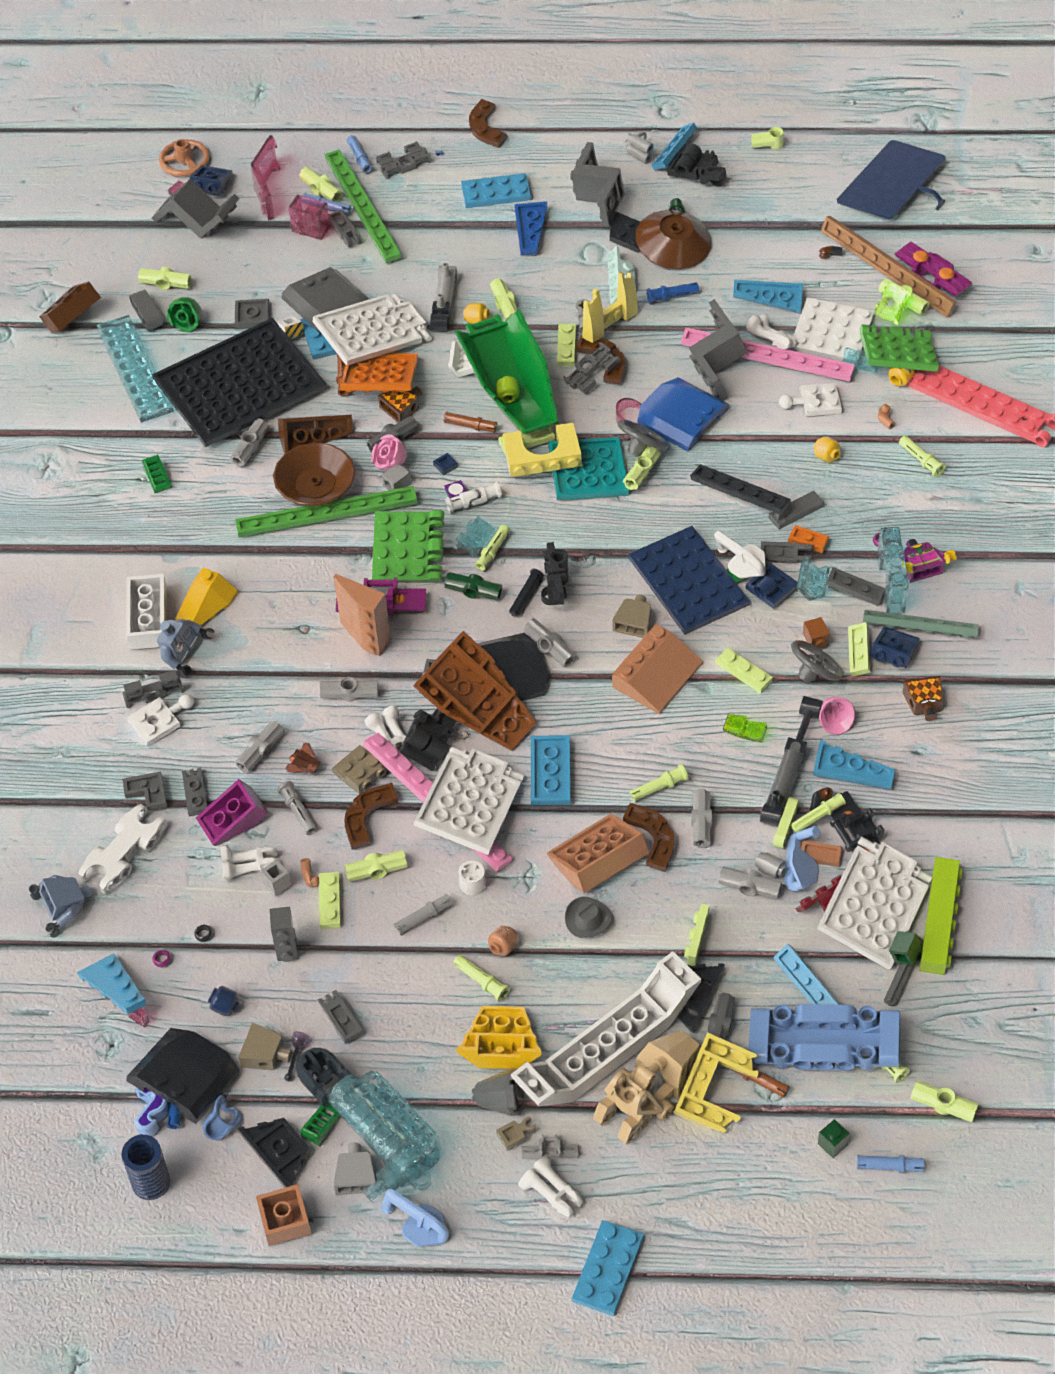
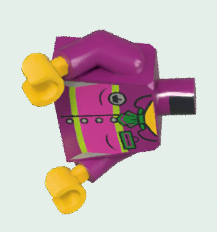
[898,539,957,583]

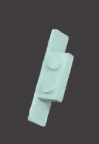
[607,246,636,304]

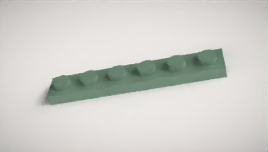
[863,610,978,638]

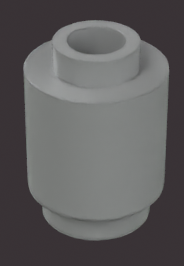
[755,852,786,879]

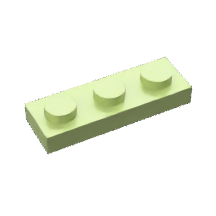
[557,324,576,366]
[499,426,555,454]
[848,623,871,677]
[716,648,773,693]
[319,872,341,929]
[684,904,709,966]

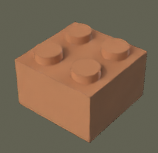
[256,1184,311,1246]

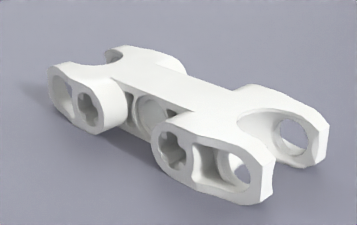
[78,804,168,895]

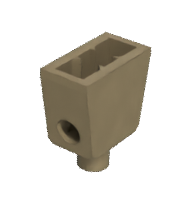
[612,594,651,638]
[238,1023,292,1070]

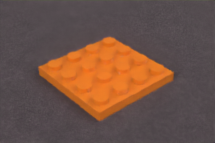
[340,353,418,392]

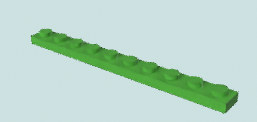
[325,149,401,263]
[235,486,418,537]

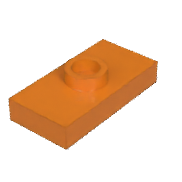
[788,525,829,553]

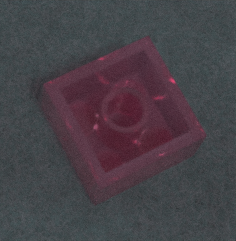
[288,194,330,240]

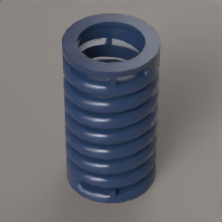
[121,1134,170,1200]

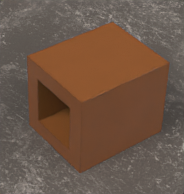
[803,617,830,649]

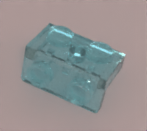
[797,558,830,601]

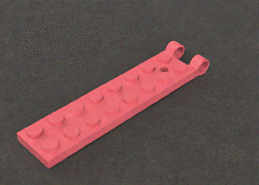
[906,365,1055,447]

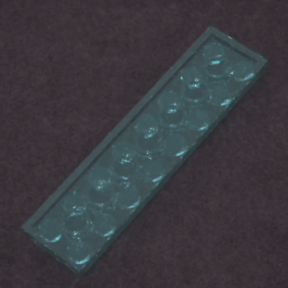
[97,315,174,423]

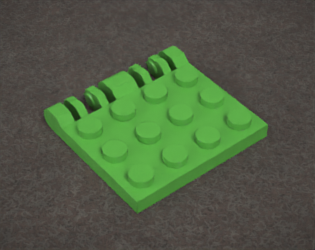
[860,324,939,372]
[372,510,445,583]

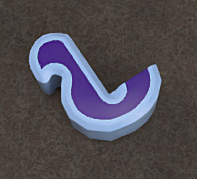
[135,1087,169,1136]

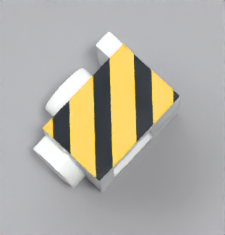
[276,316,304,339]

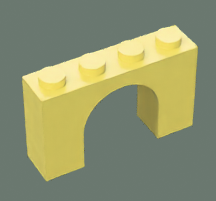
[503,423,582,477]

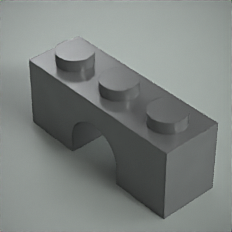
[270,906,298,962]

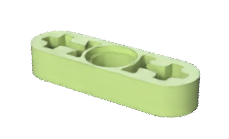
[773,797,799,849]

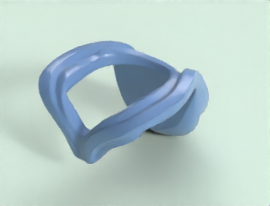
[202,1095,242,1140]

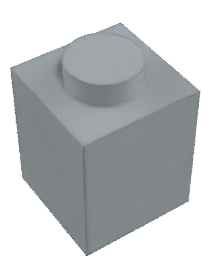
[382,464,411,490]
[261,860,291,896]

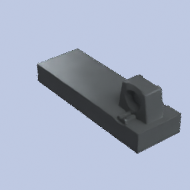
[768,490,824,530]
[826,567,885,606]

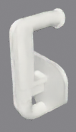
[715,531,766,579]

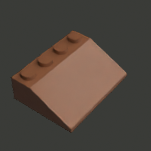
[333,574,391,656]
[612,624,703,714]
[547,814,649,893]

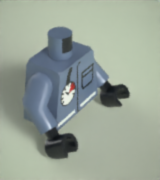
[157,619,215,678]
[29,875,91,938]

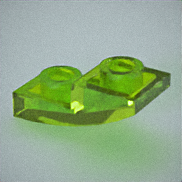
[723,714,768,743]

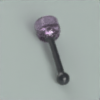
[284,1032,309,1082]

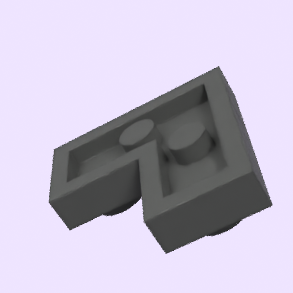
[122,771,167,811]

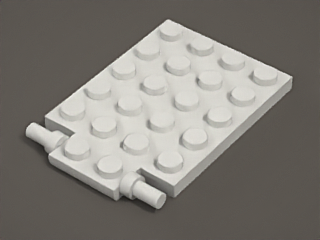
[313,293,432,366]
[414,746,524,855]
[817,836,932,970]

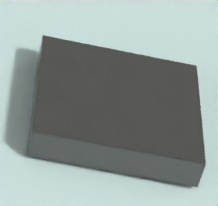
[235,299,270,329]

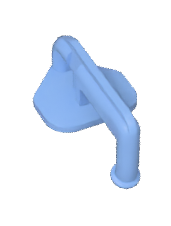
[784,826,820,891]
[381,1189,449,1247]

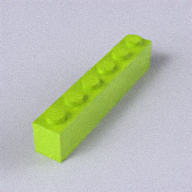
[919,856,963,975]

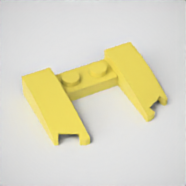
[582,272,638,343]
[673,1033,758,1133]

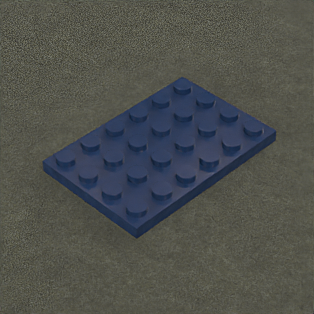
[628,526,750,635]

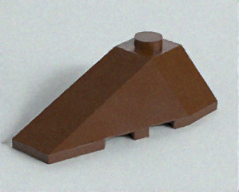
[278,414,353,454]

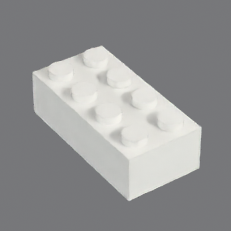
[126,574,167,650]

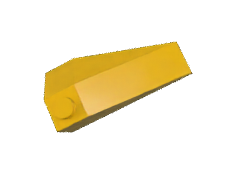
[174,567,238,628]

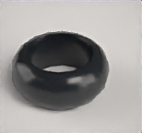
[194,924,213,942]

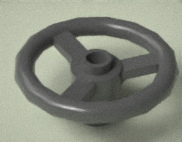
[617,419,669,457]
[791,640,843,683]

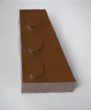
[39,281,101,333]

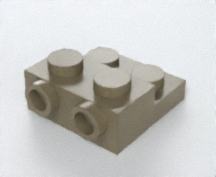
[332,745,388,794]

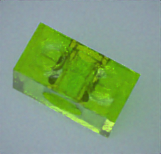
[875,283,911,325]

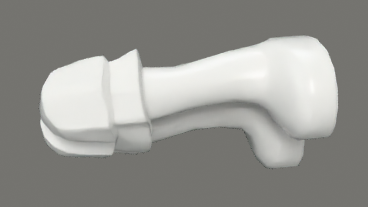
[746,314,797,350]
[365,706,406,750]
[220,845,278,880]
[518,1156,583,1217]

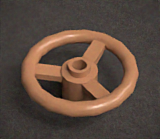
[158,139,210,177]

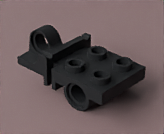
[667,144,726,187]
[541,542,569,605]
[399,709,456,771]

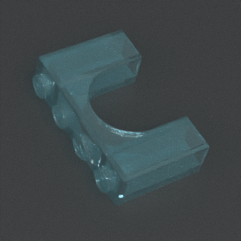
[877,527,909,614]

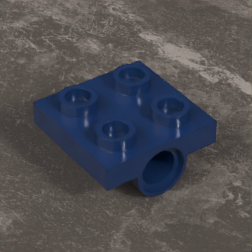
[745,563,799,609]

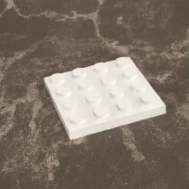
[790,297,874,365]

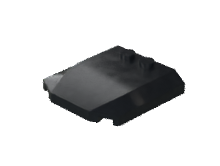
[477,632,549,701]
[126,1028,240,1124]

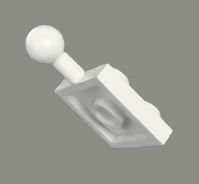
[779,383,842,416]
[127,694,194,747]

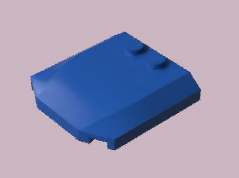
[637,377,729,452]

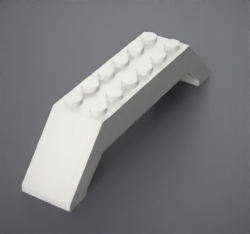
[511,951,701,1106]

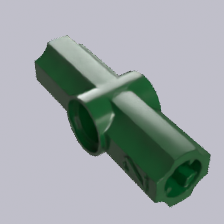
[444,572,502,601]

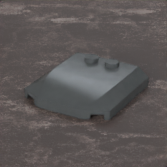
[282,267,369,331]

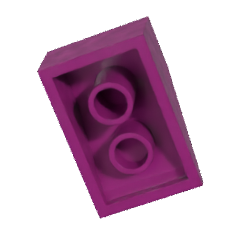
[196,779,269,846]

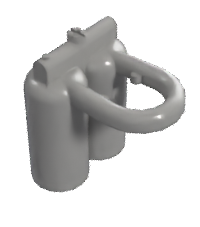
[626,131,654,164]

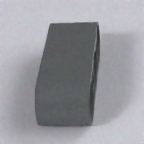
[129,289,164,331]

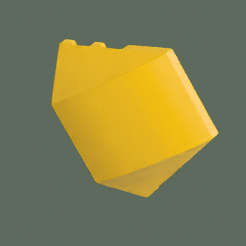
[457,1006,542,1069]

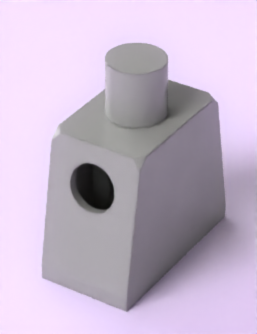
[334,1142,377,1195]

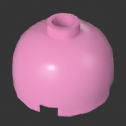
[371,435,407,471]

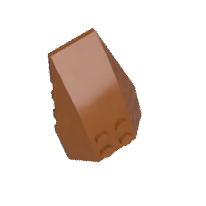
[413,631,536,751]

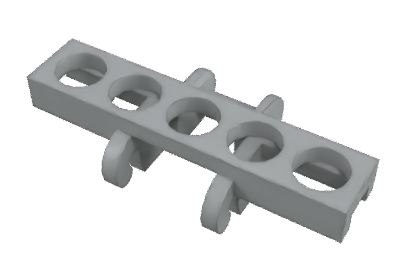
[522,1134,578,1159]

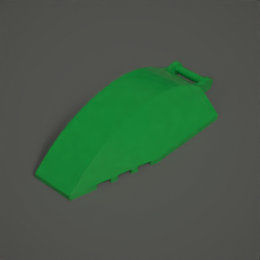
[454,309,558,435]

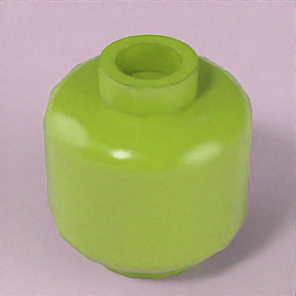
[496,376,520,403]

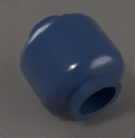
[208,986,240,1016]

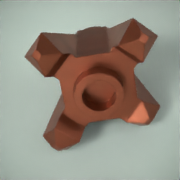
[286,742,321,775]

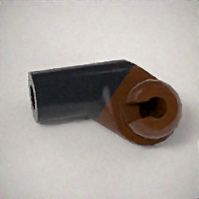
[819,246,843,259]
[810,787,833,811]

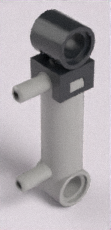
[430,263,457,331]

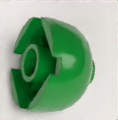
[167,297,202,332]

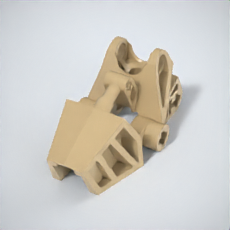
[593,1030,699,1145]

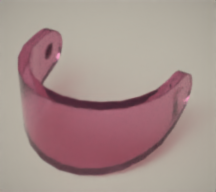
[616,398,641,422]

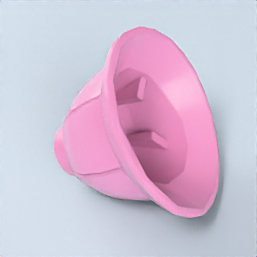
[819,697,855,735]

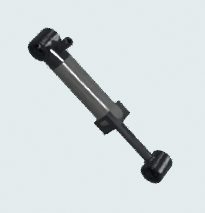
[760,696,823,827]

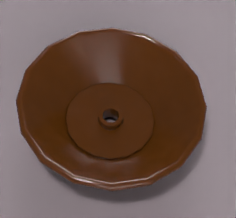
[636,210,711,269]
[273,442,356,506]

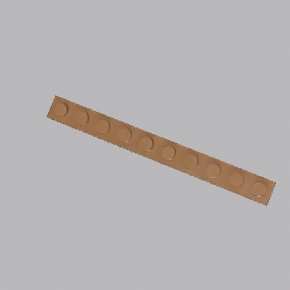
[821,216,957,317]

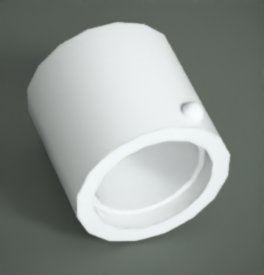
[458,861,486,896]

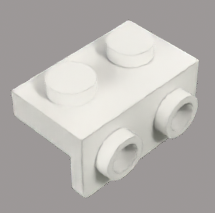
[448,341,474,378]

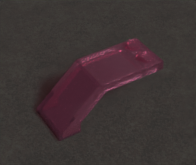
[250,135,280,221]

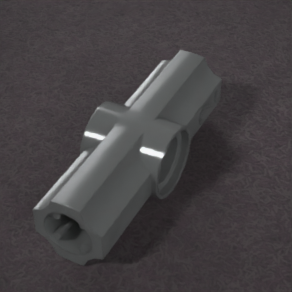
[366,416,419,453]
[707,992,735,1040]

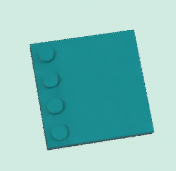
[548,437,629,500]

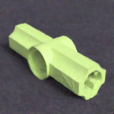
[299,167,343,202]
[138,267,192,290]
[490,278,518,321]
[879,278,930,315]
[623,446,661,490]
[344,850,407,882]
[911,1080,979,1122]

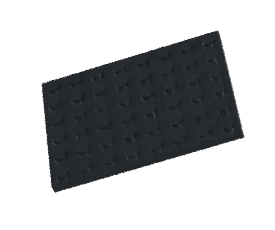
[152,318,327,448]

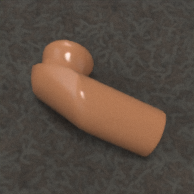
[878,404,895,429]
[300,858,319,888]

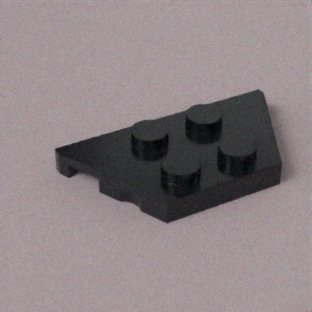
[609,212,641,253]
[677,963,725,1033]
[238,1118,310,1188]

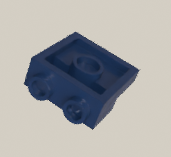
[190,165,232,195]
[870,626,920,668]

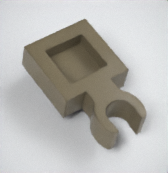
[496,1117,536,1151]

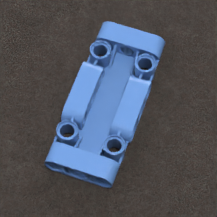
[748,1004,900,1071]

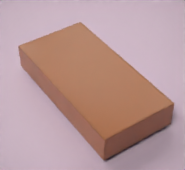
[801,840,842,867]

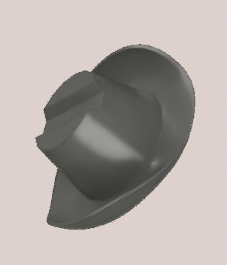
[565,897,612,938]

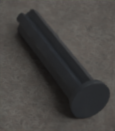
[509,568,544,617]

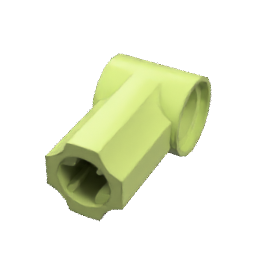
[751,127,784,149]

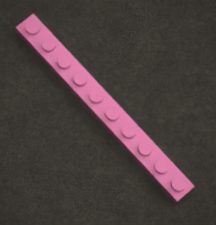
[681,328,855,382]
[363,732,512,872]

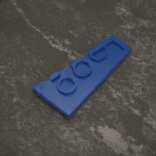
[514,201,548,256]

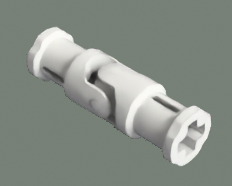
[445,482,502,513]

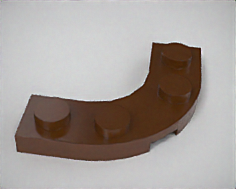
[469,99,507,148]
[577,335,625,385]
[344,783,398,850]
[623,803,674,872]

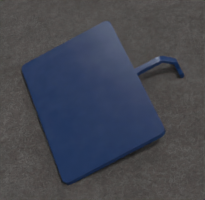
[837,140,945,219]

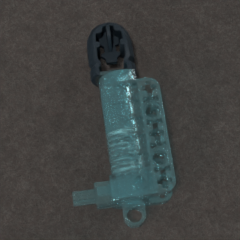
[296,1047,440,1201]

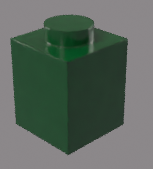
[889,931,923,965]
[817,1119,850,1158]

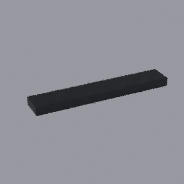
[690,464,791,515]

